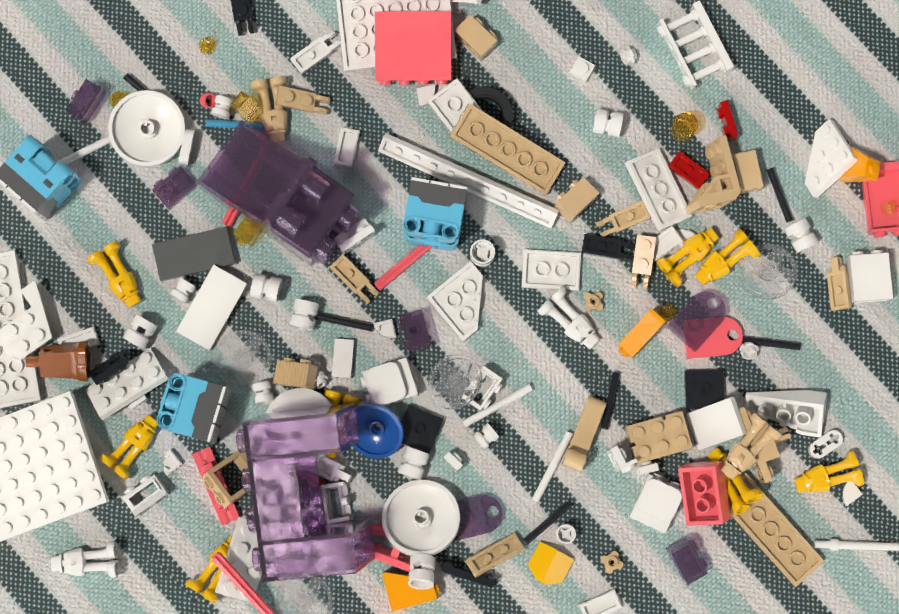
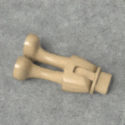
[251,76,288,144]
[721,413,782,480]

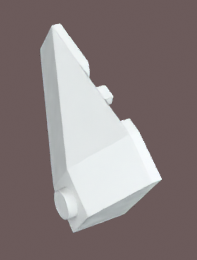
[745,390,827,437]

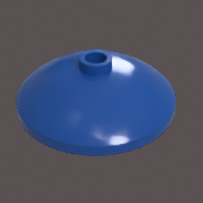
[346,404,404,459]

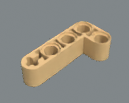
[562,396,607,473]

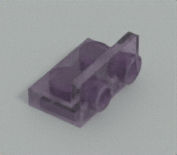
[152,166,198,210]

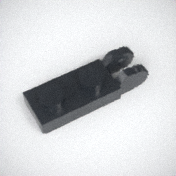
[230,0,254,36]
[581,234,636,261]

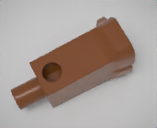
[26,341,91,382]

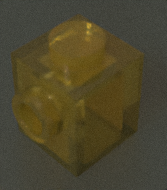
[229,91,264,124]
[233,219,262,248]

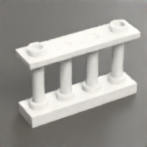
[656,0,734,91]

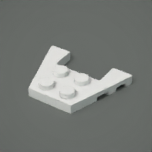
[0,281,53,361]

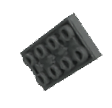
[152,227,235,282]

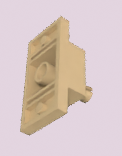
[738,407,791,484]

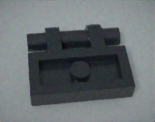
[90,350,129,385]

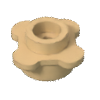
[584,292,603,311]
[601,551,623,574]

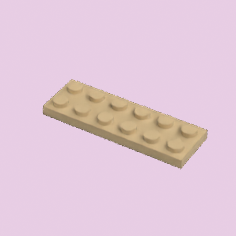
[449,103,565,195]
[728,473,824,587]

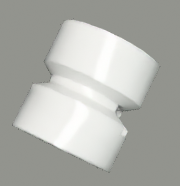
[593,108,623,137]
[784,218,819,253]
[470,239,495,268]
[250,273,282,303]
[289,299,319,331]
[122,315,157,350]
[397,447,429,480]
[408,553,436,590]

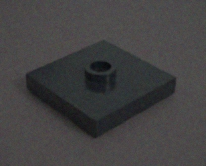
[684,370,724,410]
[401,404,444,454]

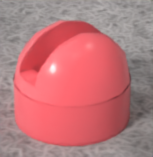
[199,93,216,109]

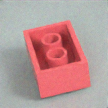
[678,461,731,526]

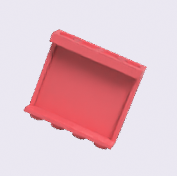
[375,11,452,85]
[862,161,899,238]

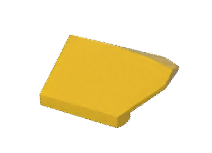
[528,541,574,585]

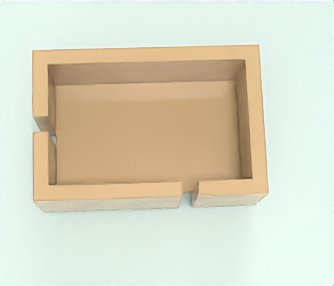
[624,411,693,465]

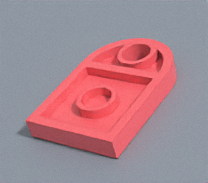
[682,317,743,359]

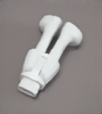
[537,286,600,349]
[51,541,119,578]

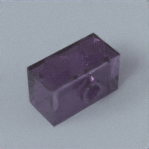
[65,79,106,125]
[397,309,432,354]
[666,537,708,585]

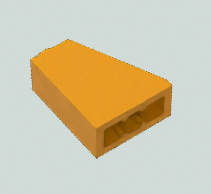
[838,145,881,183]
[617,308,666,359]
[382,572,440,612]

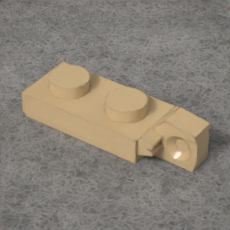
[827,257,852,311]

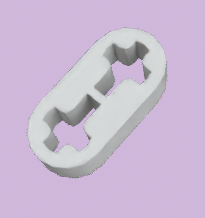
[179,129,195,165]
[808,430,843,459]

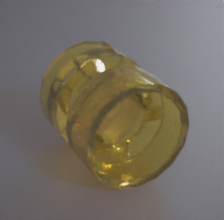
[670,112,698,142]

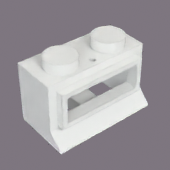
[460,366,503,411]
[123,474,170,517]
[319,482,353,524]

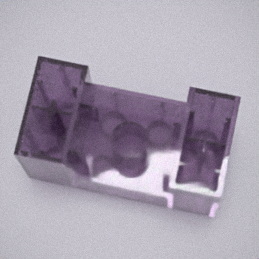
[236,403,375,582]

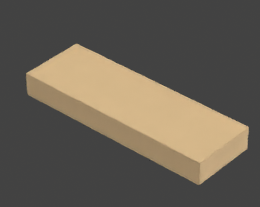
[465,533,525,578]

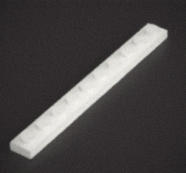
[378,133,559,228]

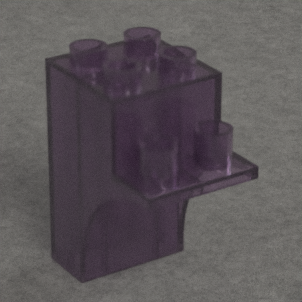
[196,120,359,266]

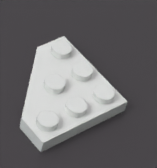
[805,119,858,198]
[426,261,483,342]

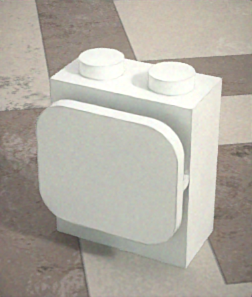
[846,250,893,304]
[360,358,418,406]
[628,473,682,534]

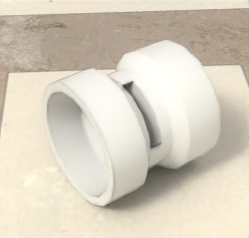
[211,95,234,120]
[170,278,196,303]
[252,381,274,404]
[472,423,499,450]
[556,524,576,544]

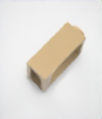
[202,447,266,509]

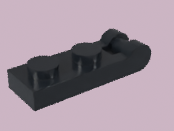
[442,561,495,588]

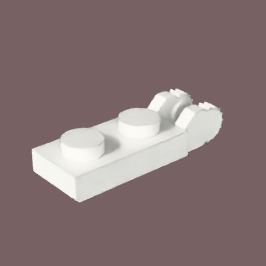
[290,30,341,75]

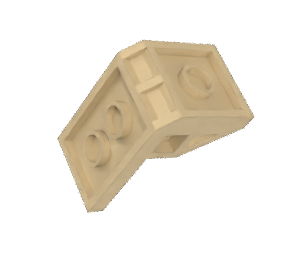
[686,135,741,215]

